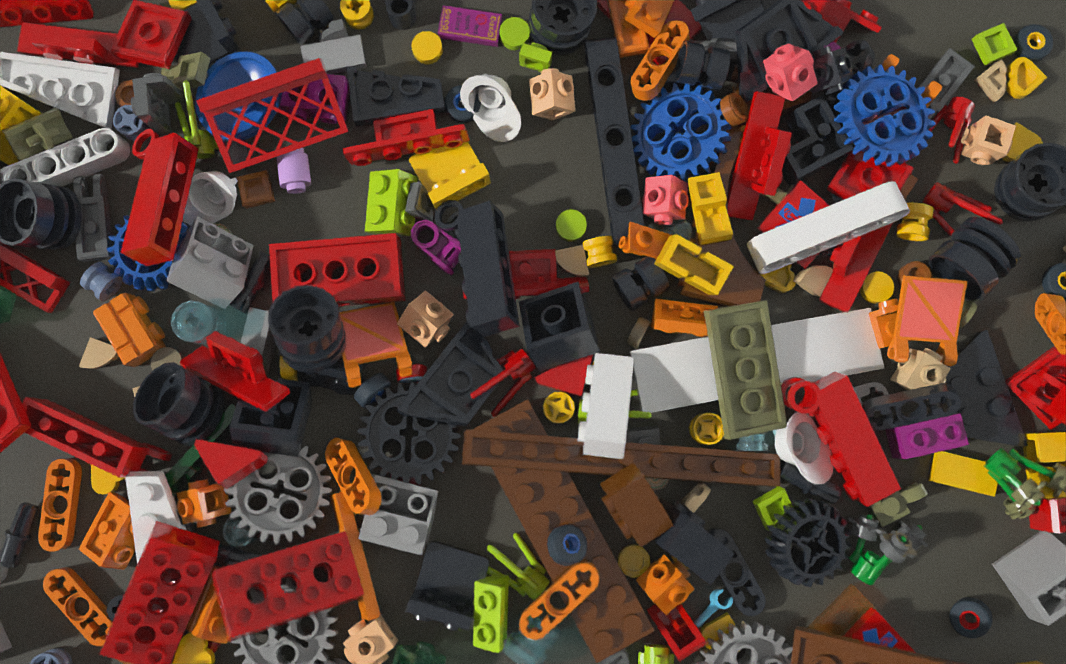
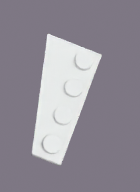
[0,52,120,129]
[126,471,186,563]

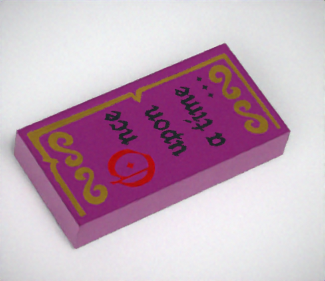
[438,5,502,47]

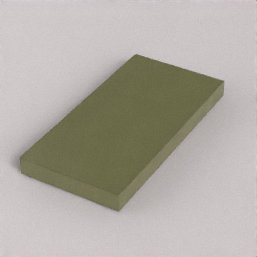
[704,300,787,440]

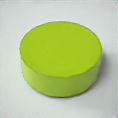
[500,17,530,50]
[556,210,587,242]

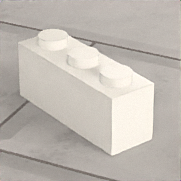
[578,353,634,459]

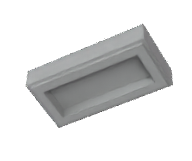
[301,35,367,74]

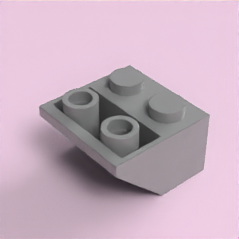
[166,216,254,309]
[358,475,439,555]
[992,531,1066,626]

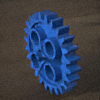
[834,64,936,167]
[630,83,732,182]

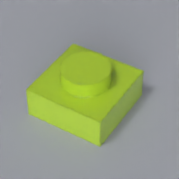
[971,23,1017,66]
[519,43,552,72]
[752,486,793,532]

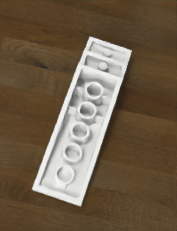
[630,308,884,413]

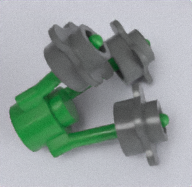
[848,514,928,585]

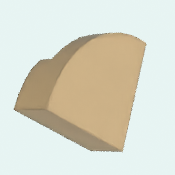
[974,59,1007,103]
[555,245,590,277]
[793,265,833,297]
[79,337,119,369]
[681,482,711,513]

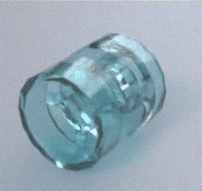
[171,301,226,346]
[503,615,562,664]

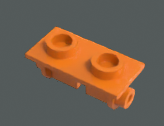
[619,222,672,260]

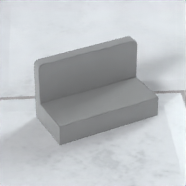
[241,307,276,375]

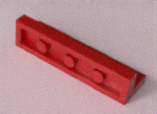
[0,241,71,313]

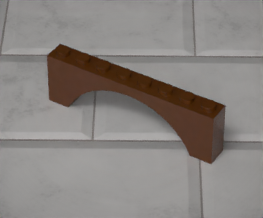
[677,64,812,307]

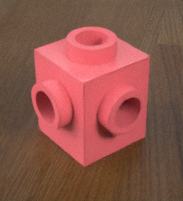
[763,44,818,101]
[642,175,689,225]

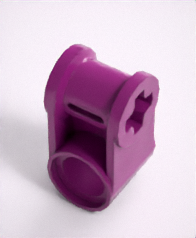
[411,220,461,276]

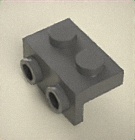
[131,73,186,135]

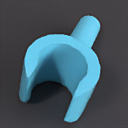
[694,589,733,628]

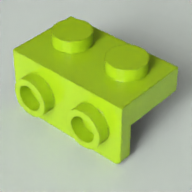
[365,169,418,236]
[473,573,509,653]

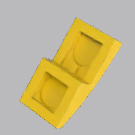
[688,172,733,245]

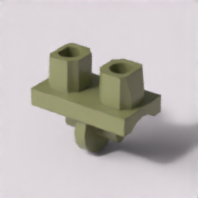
[2,108,73,161]

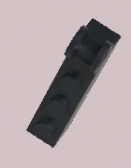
[435,200,520,337]

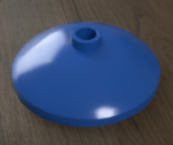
[195,52,282,141]

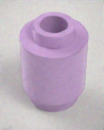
[277,148,311,194]

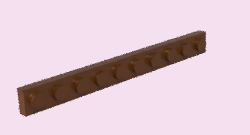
[462,430,780,487]

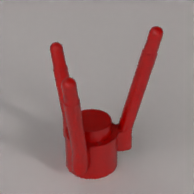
[929,97,975,164]
[922,182,1003,236]
[470,349,536,417]

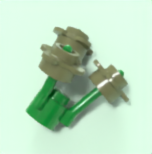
[984,448,1066,519]

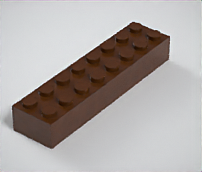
[473,399,654,663]

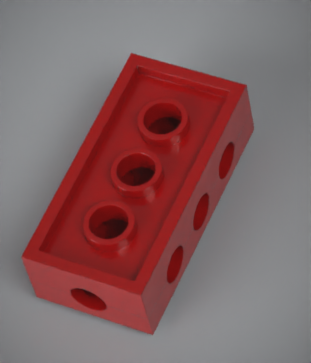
[269,233,406,307]
[100,521,220,664]
[212,531,364,642]

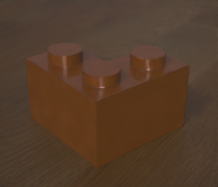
[600,463,674,547]

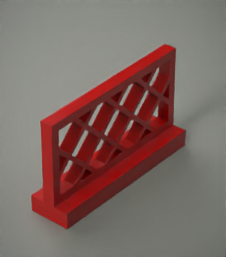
[196,58,348,173]

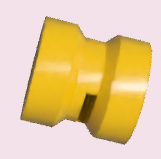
[896,202,934,241]
[688,413,724,445]

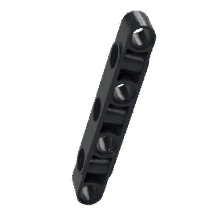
[584,36,644,246]

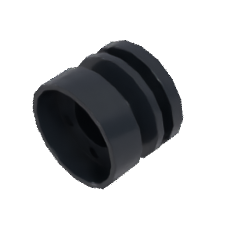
[528,0,597,55]
[994,142,1066,222]
[0,178,82,251]
[929,217,1022,302]
[268,285,346,373]
[133,362,224,446]

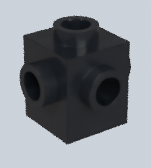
[811,46,853,95]

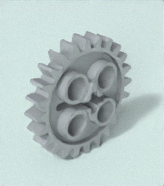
[224,446,332,545]
[231,578,338,664]
[695,621,793,664]

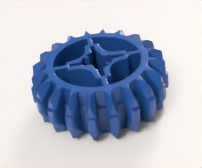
[106,215,188,292]

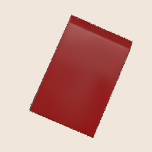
[535,354,593,397]
[194,439,268,489]
[1029,497,1066,533]
[647,604,707,661]

